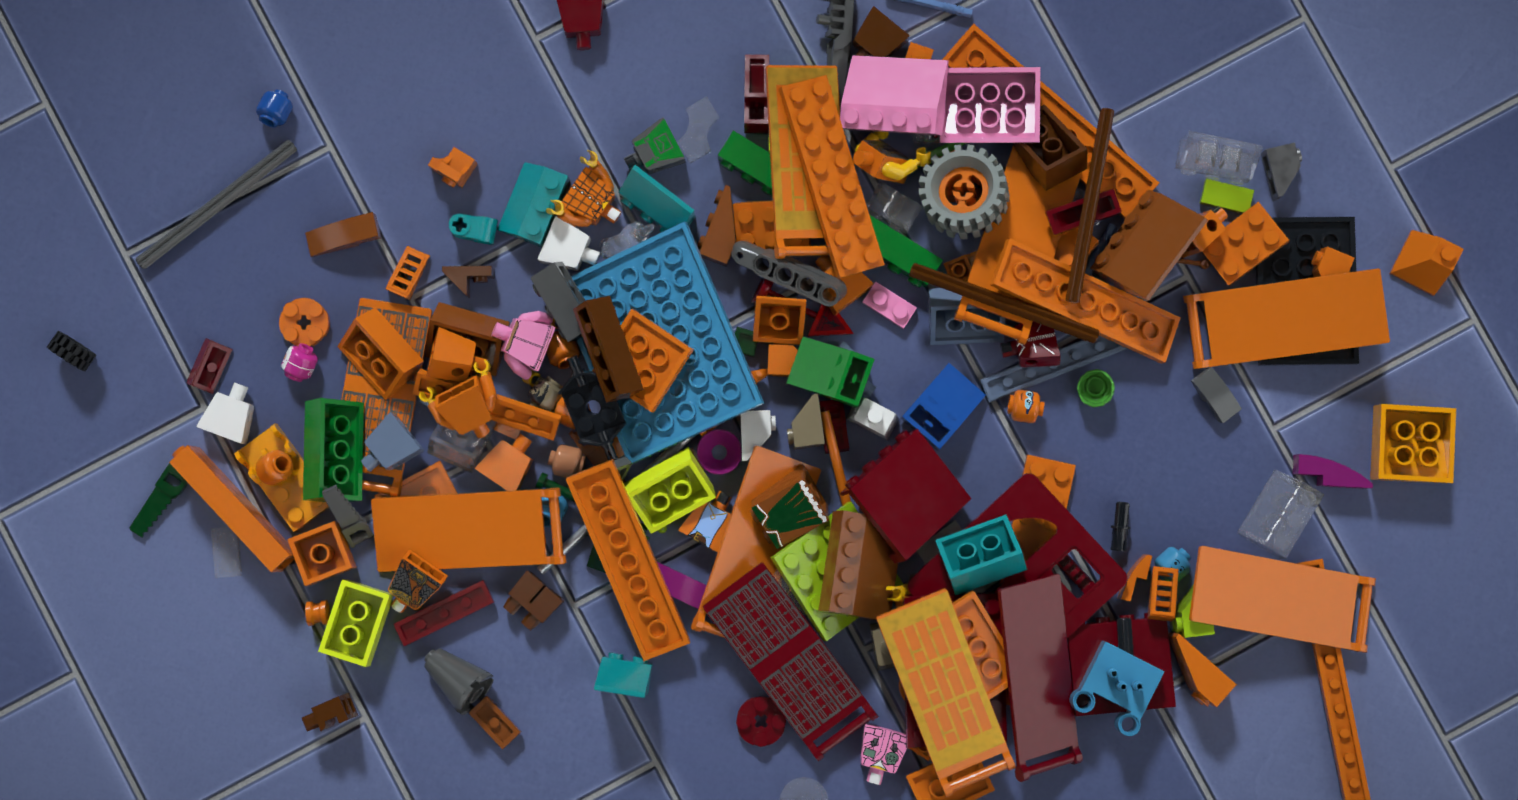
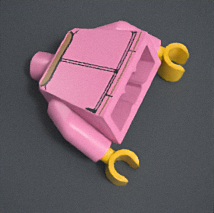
[491,311,558,386]

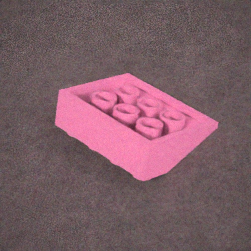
[840,56,949,136]
[940,67,1040,143]

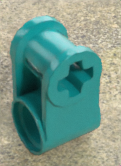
[449,214,498,245]

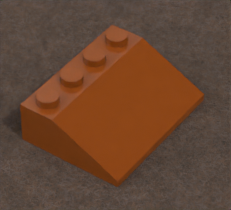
[1090,190,1208,301]
[818,510,898,620]

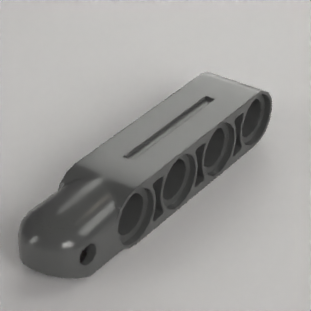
[731,241,847,307]

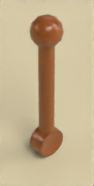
[1177,259,1210,269]

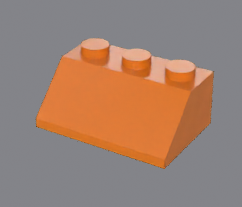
[337,307,424,400]

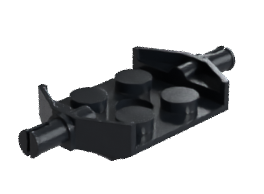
[558,355,626,461]

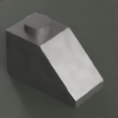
[1261,142,1302,200]

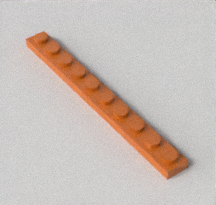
[1296,559,1371,800]

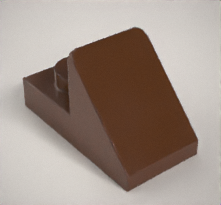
[442,266,494,298]

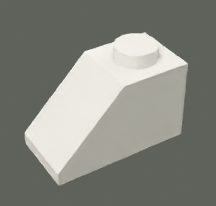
[741,410,776,462]

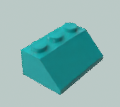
[497,162,570,248]
[618,165,696,233]
[935,515,1027,595]

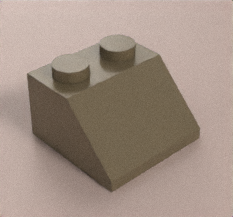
[787,394,825,450]

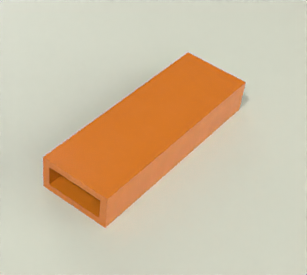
[169,445,295,572]

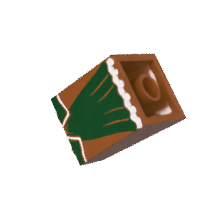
[750,464,829,549]

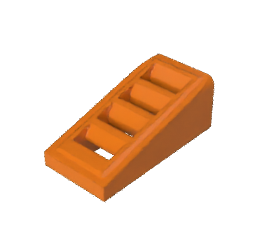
[385,246,430,300]
[1148,566,1179,621]

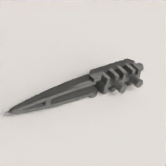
[816,0,854,112]

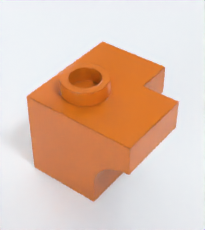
[428,147,478,188]

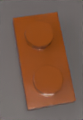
[469,695,522,750]

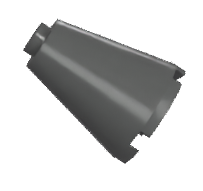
[424,648,494,715]

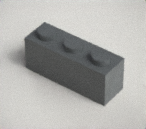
[531,262,585,342]

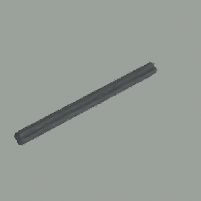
[136,140,297,269]

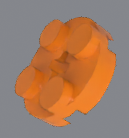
[279,298,330,347]

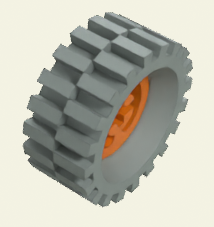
[918,144,1010,239]

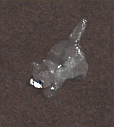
[599,221,655,259]

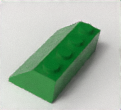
[303,398,364,502]

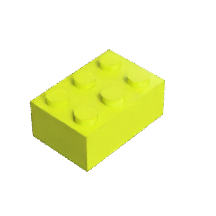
[624,447,716,534]
[318,579,394,667]

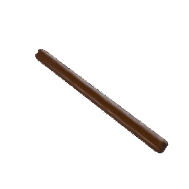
[1066,108,1114,303]
[909,263,1100,343]

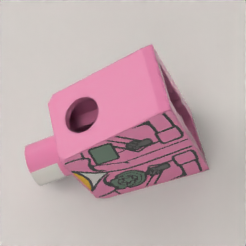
[860,723,907,785]

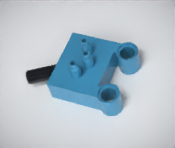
[1069,618,1165,736]

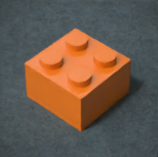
[287,521,357,586]

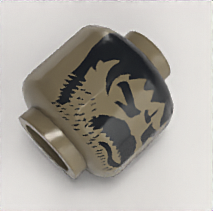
[528,376,563,412]

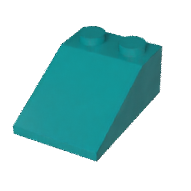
[594,652,653,698]

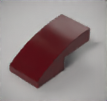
[819,400,850,454]

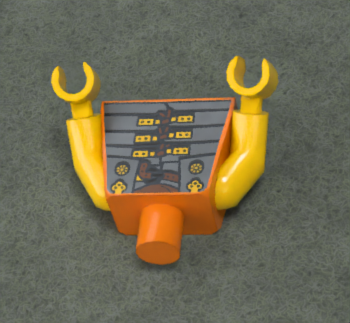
[853,132,931,184]

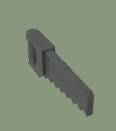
[322,485,374,549]

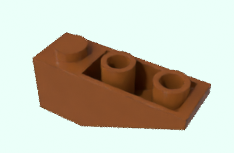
[697,185,736,267]

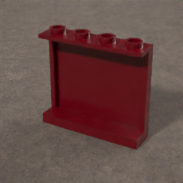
[840,429,972,564]
[1067,613,1176,716]

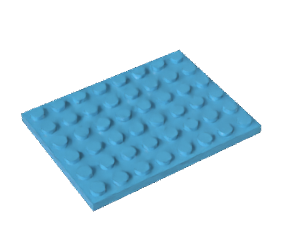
[571,221,765,465]

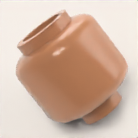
[548,444,586,478]

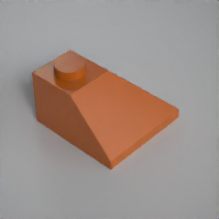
[1389,230,1464,296]

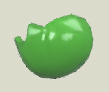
[1077,369,1115,408]

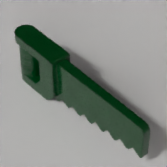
[130,463,189,538]

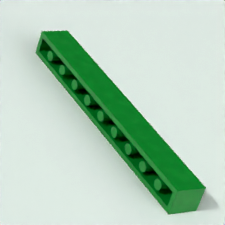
[718,130,943,288]

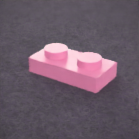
[862,282,917,329]

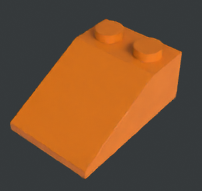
[1168,632,1237,707]

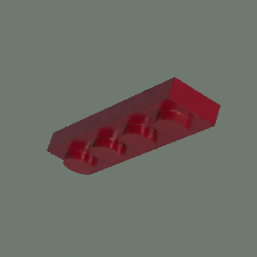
[393,580,495,646]

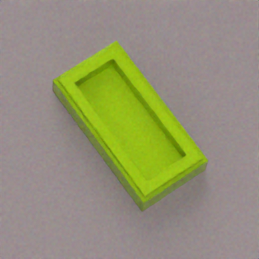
[1199,179,1254,214]

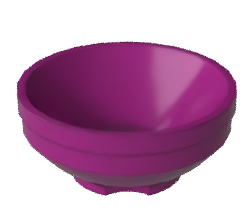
[697,430,742,475]

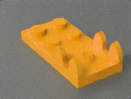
[234,423,329,532]

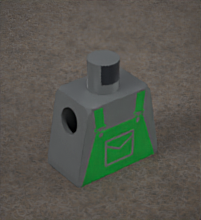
[624,117,686,175]

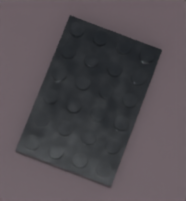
[1256,217,1359,366]

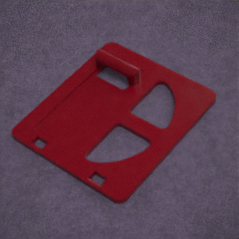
[908,473,1127,690]

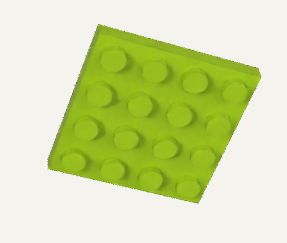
[770,502,903,641]

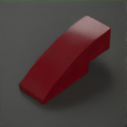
[744,54,769,133]
[1045,189,1122,235]

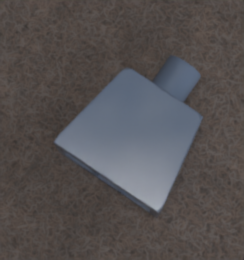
[361,412,425,472]

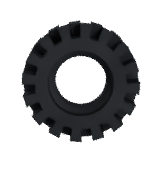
[47,331,97,371]

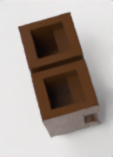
[503,570,565,631]
[302,693,359,732]

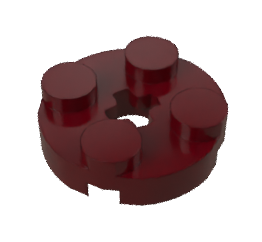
[736,696,786,747]

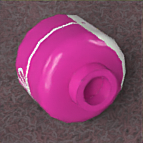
[281,343,318,382]

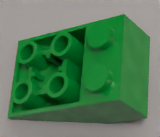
[786,337,875,408]

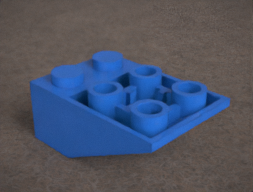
[901,363,986,451]

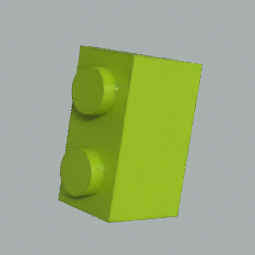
[1170,584,1215,638]

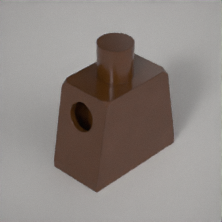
[853,6,910,57]

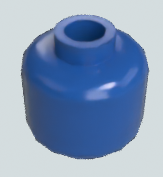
[256,89,293,128]

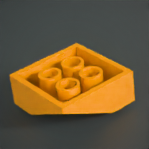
[1370,404,1456,483]

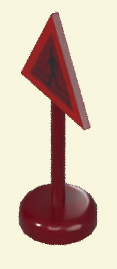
[752,277,854,337]

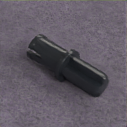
[1110,501,1131,552]

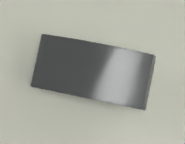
[1191,367,1242,423]

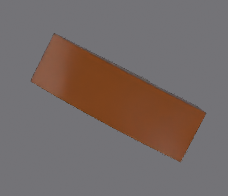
[305,212,382,257]

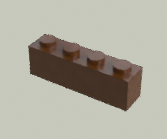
[573,296,643,403]

